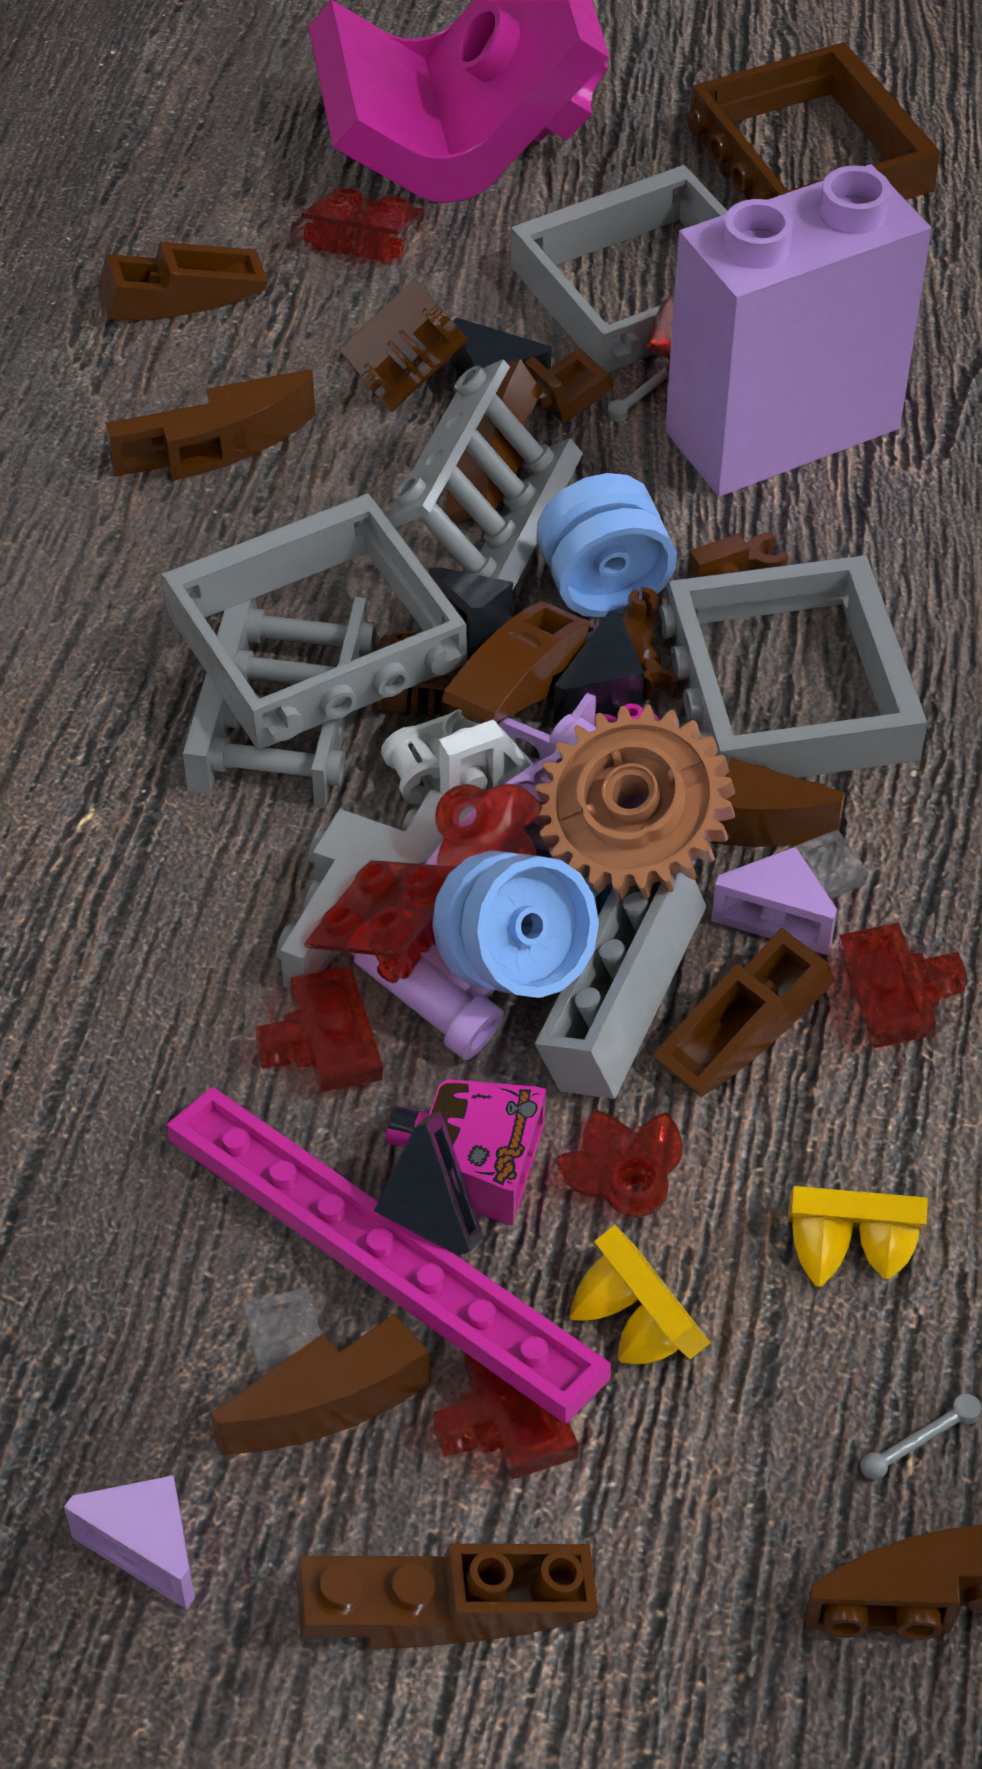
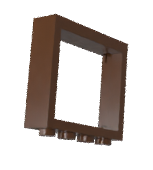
[686,42,940,200]

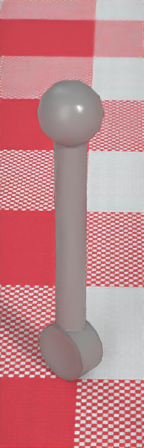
[608,357,670,422]
[860,1394,981,1480]

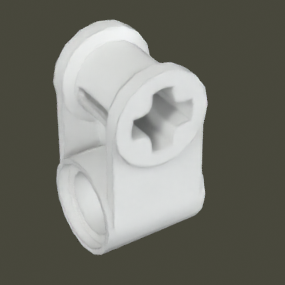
[381,709,479,804]

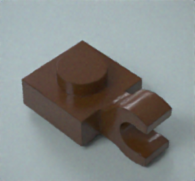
[687,533,789,579]

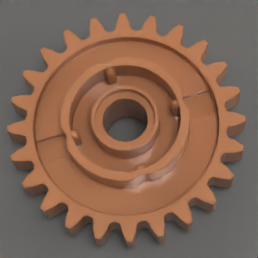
[534,705,735,900]

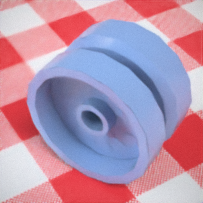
[536,473,677,618]
[432,850,599,998]

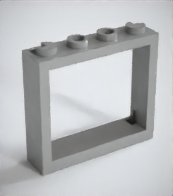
[511,165,727,372]
[162,493,467,750]
[659,555,928,778]

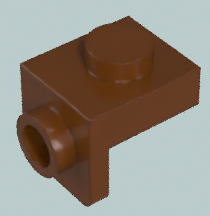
[524,348,614,424]

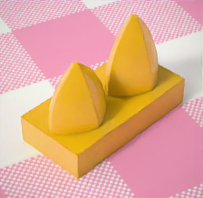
[788,1186,928,1287]
[569,1225,711,1364]

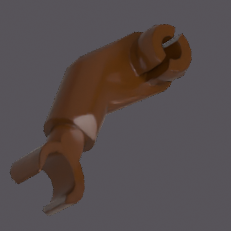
[622,587,678,700]

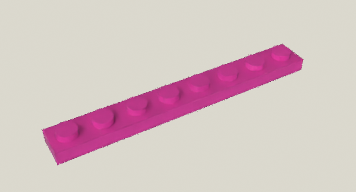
[166,1086,611,1424]

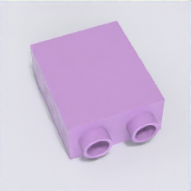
[665,164,932,497]

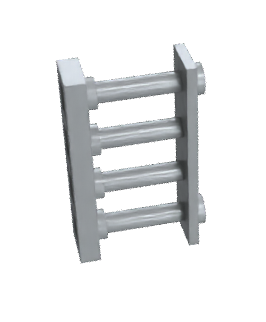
[386,359,583,589]
[183,597,377,809]

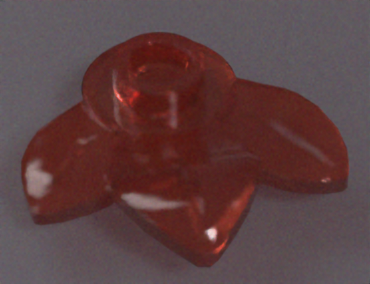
[435,783,542,880]
[556,1110,683,1217]

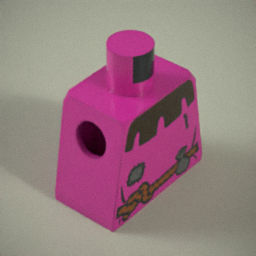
[386,1079,546,1225]

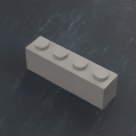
[535,872,707,1099]

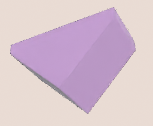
[711,847,837,955]
[64,1475,195,1610]

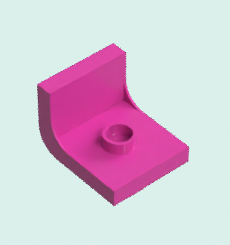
[308,0,610,203]

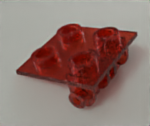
[301,188,424,263]
[304,860,457,983]

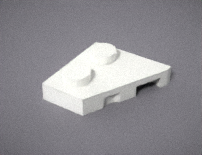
[439,719,534,805]

